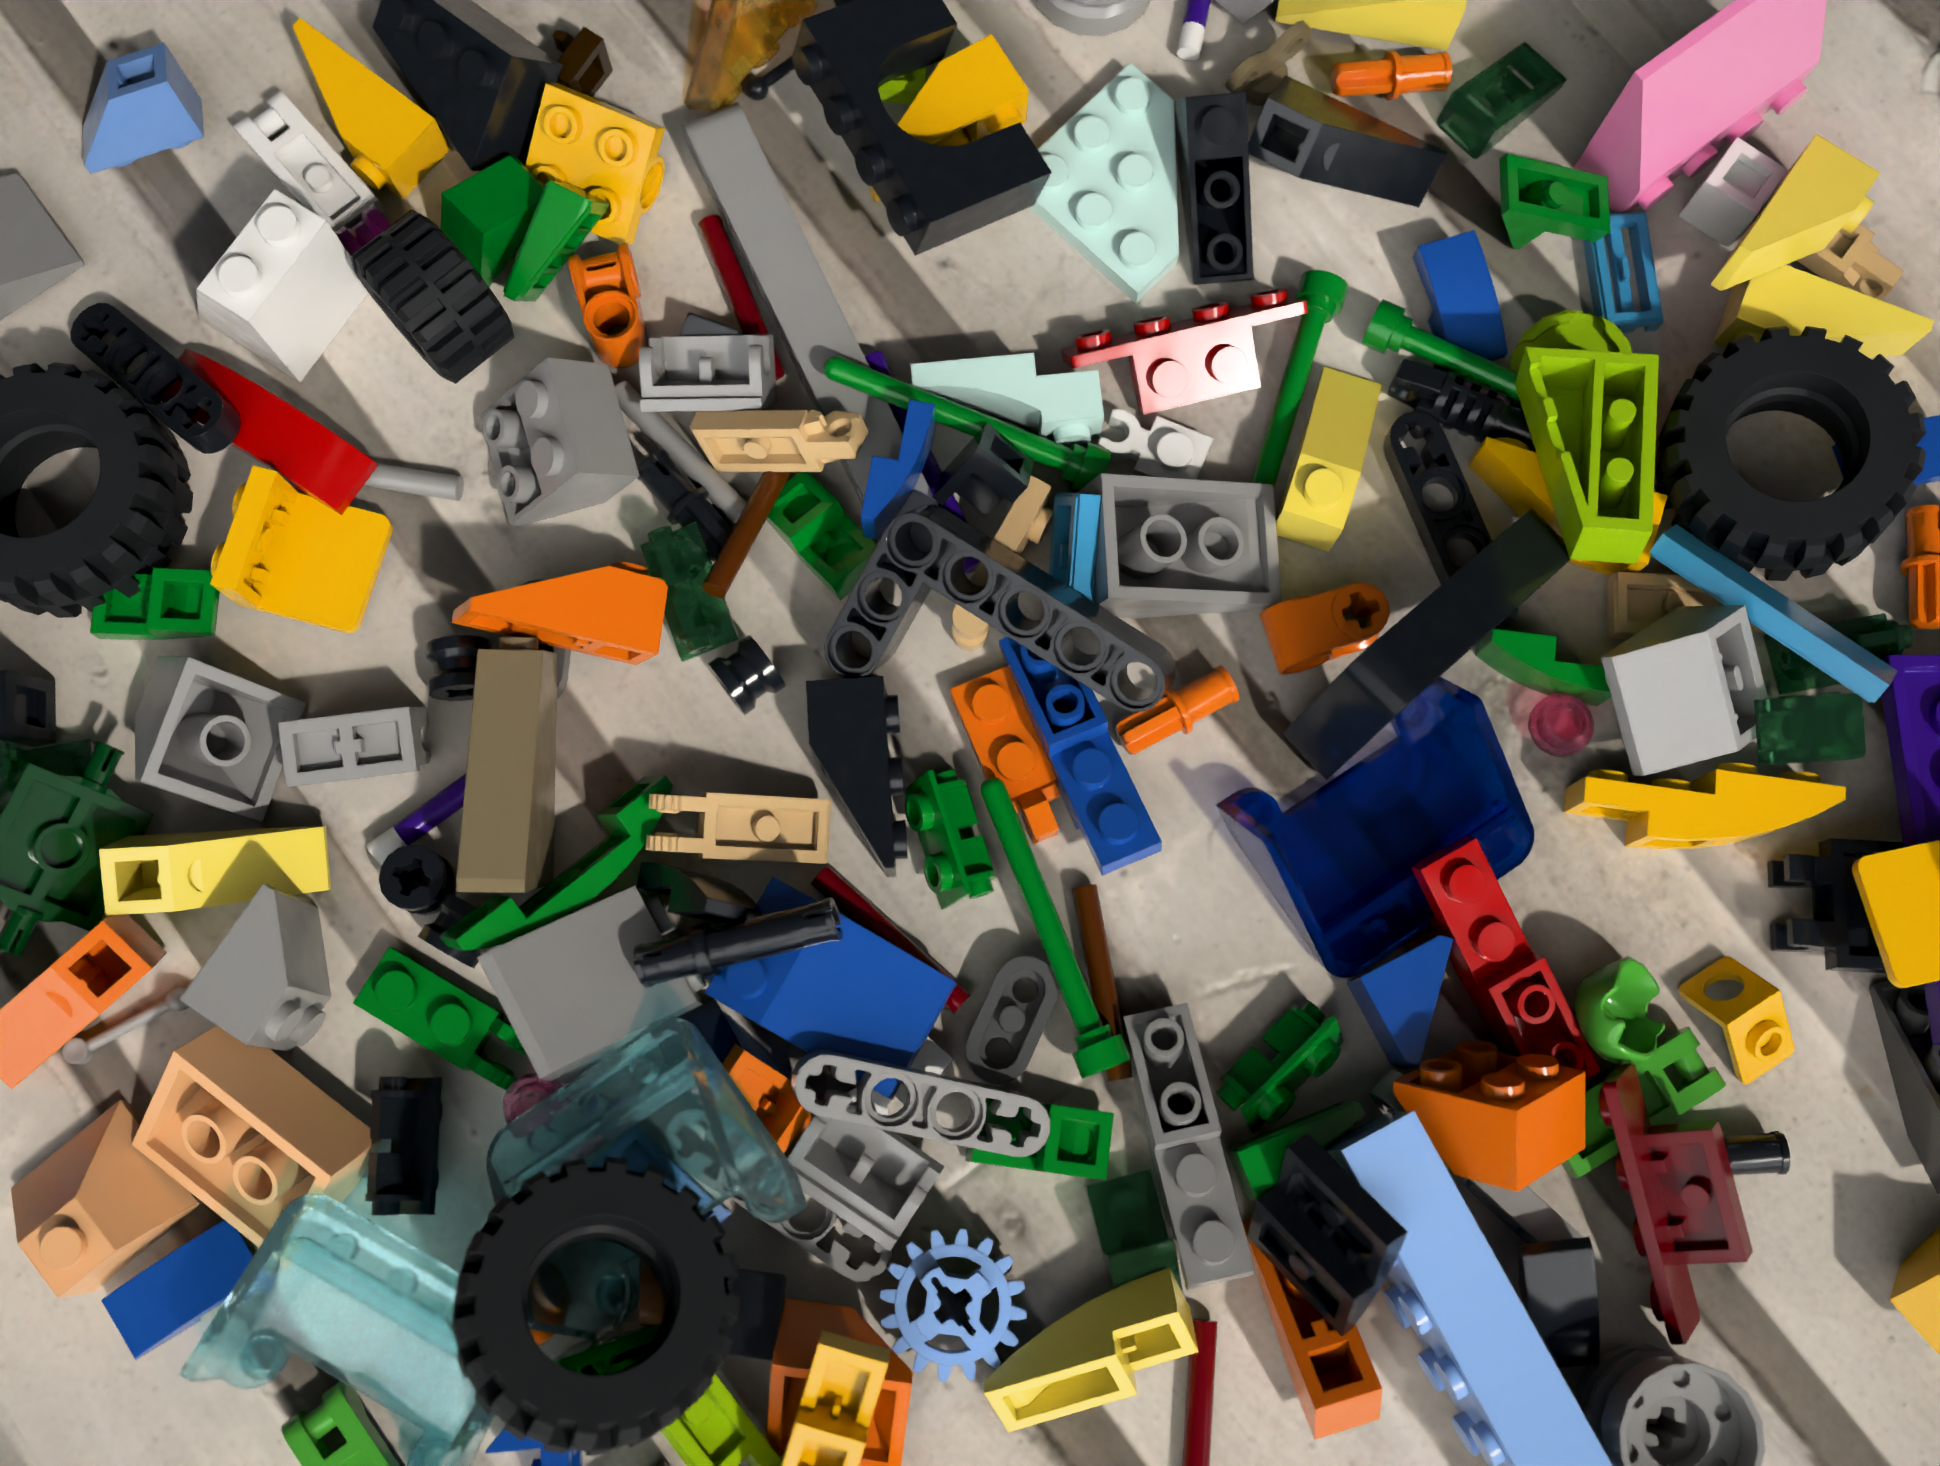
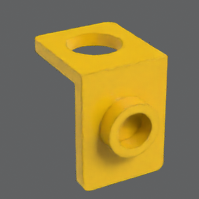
[1678,956,1795,1084]

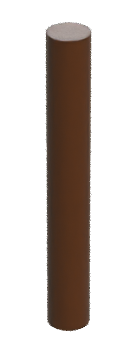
[702,471,791,598]
[1071,884,1133,1082]

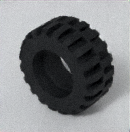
[1655,326,1926,581]
[0,362,193,618]
[452,1157,741,1456]

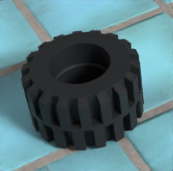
[351,210,514,384]

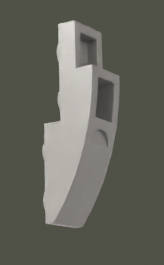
[1123,1003,1255,1290]

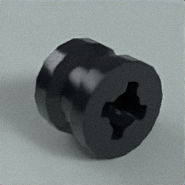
[426,635,491,701]
[708,635,786,716]
[379,845,457,916]
[418,891,481,969]

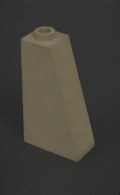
[456,637,557,893]

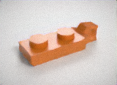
[949,666,1061,844]

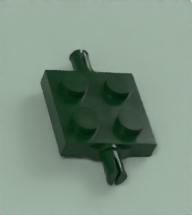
[0,740,154,957]

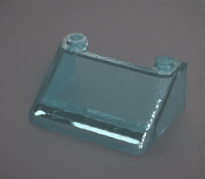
[486,1017,808,1340]
[179,1194,495,1466]

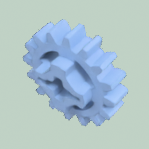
[879,1228,1027,1382]

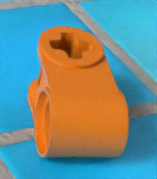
[567,243,648,368]
[1259,582,1390,675]

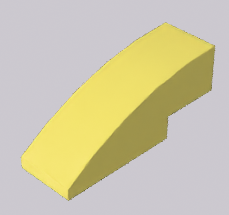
[983,1267,1198,1432]

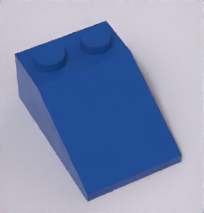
[705,877,957,1100]

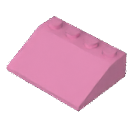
[1574,0,1827,214]

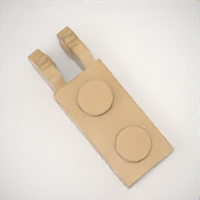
[646,792,831,864]

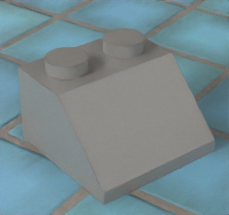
[179,883,331,1052]

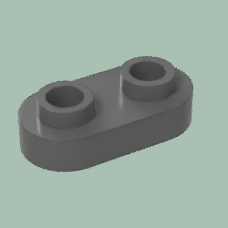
[965,956,1059,1084]

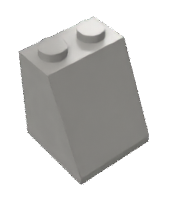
[477,886,707,1084]

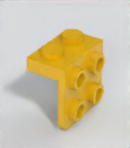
[210,465,393,634]
[1852,840,1940,988]

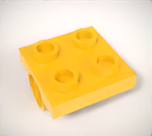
[525,82,665,245]

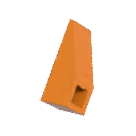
[0,914,167,1089]

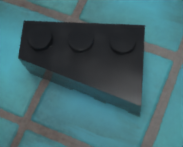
[372,0,563,171]

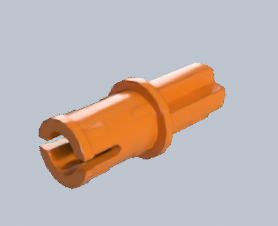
[1331,51,1452,101]
[1900,504,1940,630]
[1115,665,1240,755]

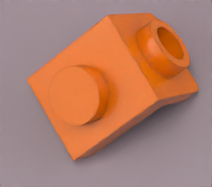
[698,1044,818,1156]

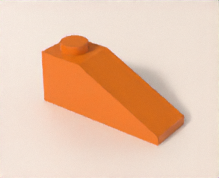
[451,562,669,665]
[1242,1218,1382,1440]

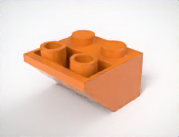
[1393,1041,1585,1192]

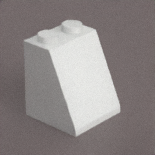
[196,189,368,382]

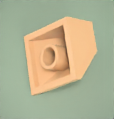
[11,1100,203,1298]

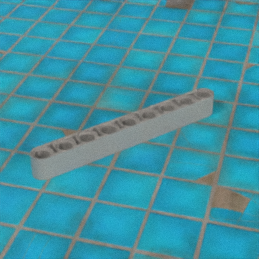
[682,102,938,553]

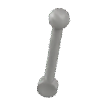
[62,986,189,1065]

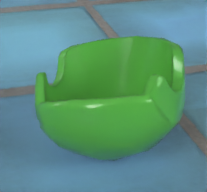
[1574,956,1665,1065]

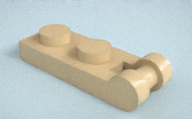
[952,475,1054,651]

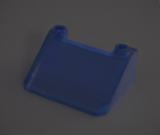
[1216,677,1535,978]

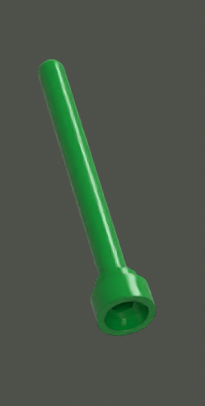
[1250,270,1348,489]
[1362,299,1520,401]
[823,356,1111,491]
[980,777,1131,1079]

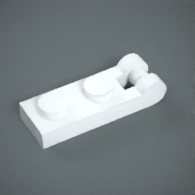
[233,91,385,232]

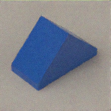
[1346,935,1453,1069]

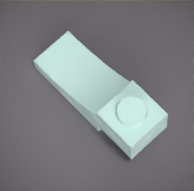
[910,352,1104,448]

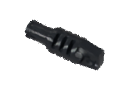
[1387,359,1536,453]

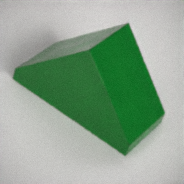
[441,155,545,287]

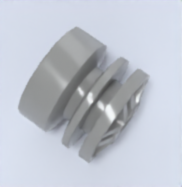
[1575,1344,1765,1466]

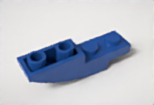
[999,637,1162,876]

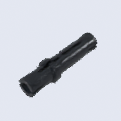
[633,897,843,988]

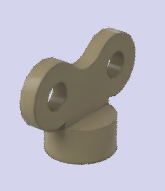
[1226,20,1312,106]

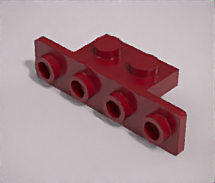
[1599,1063,1753,1345]

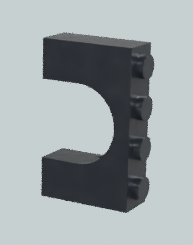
[792,0,1052,255]

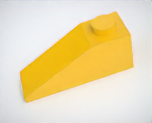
[292,18,450,200]

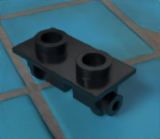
[365,1077,443,1215]

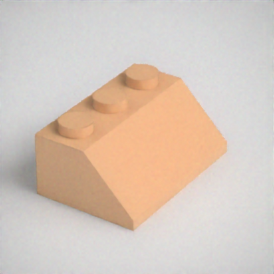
[132,1026,382,1268]

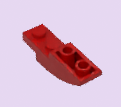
[1411,835,1600,1080]

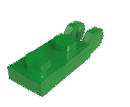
[353,947,526,1093]

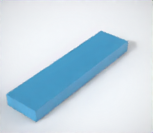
[1649,524,1898,703]

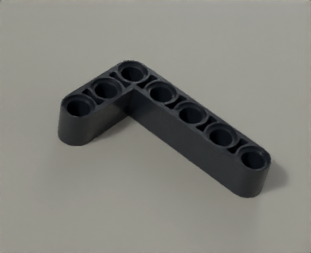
[824,505,1176,712]
[1283,508,1571,780]

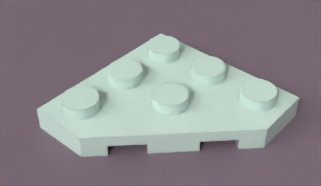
[1029,62,1179,303]

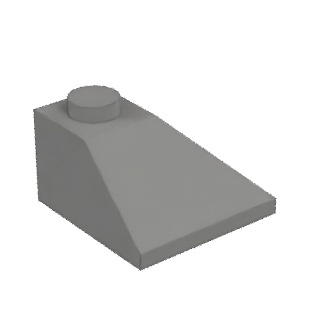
[135,656,306,822]

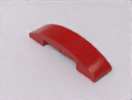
[161,348,378,515]

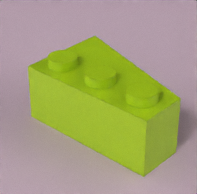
[1515,346,1659,564]

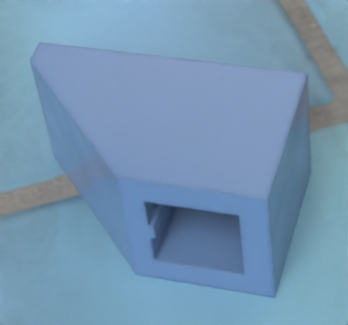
[83,43,204,174]

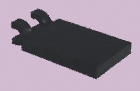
[1767,838,1904,973]

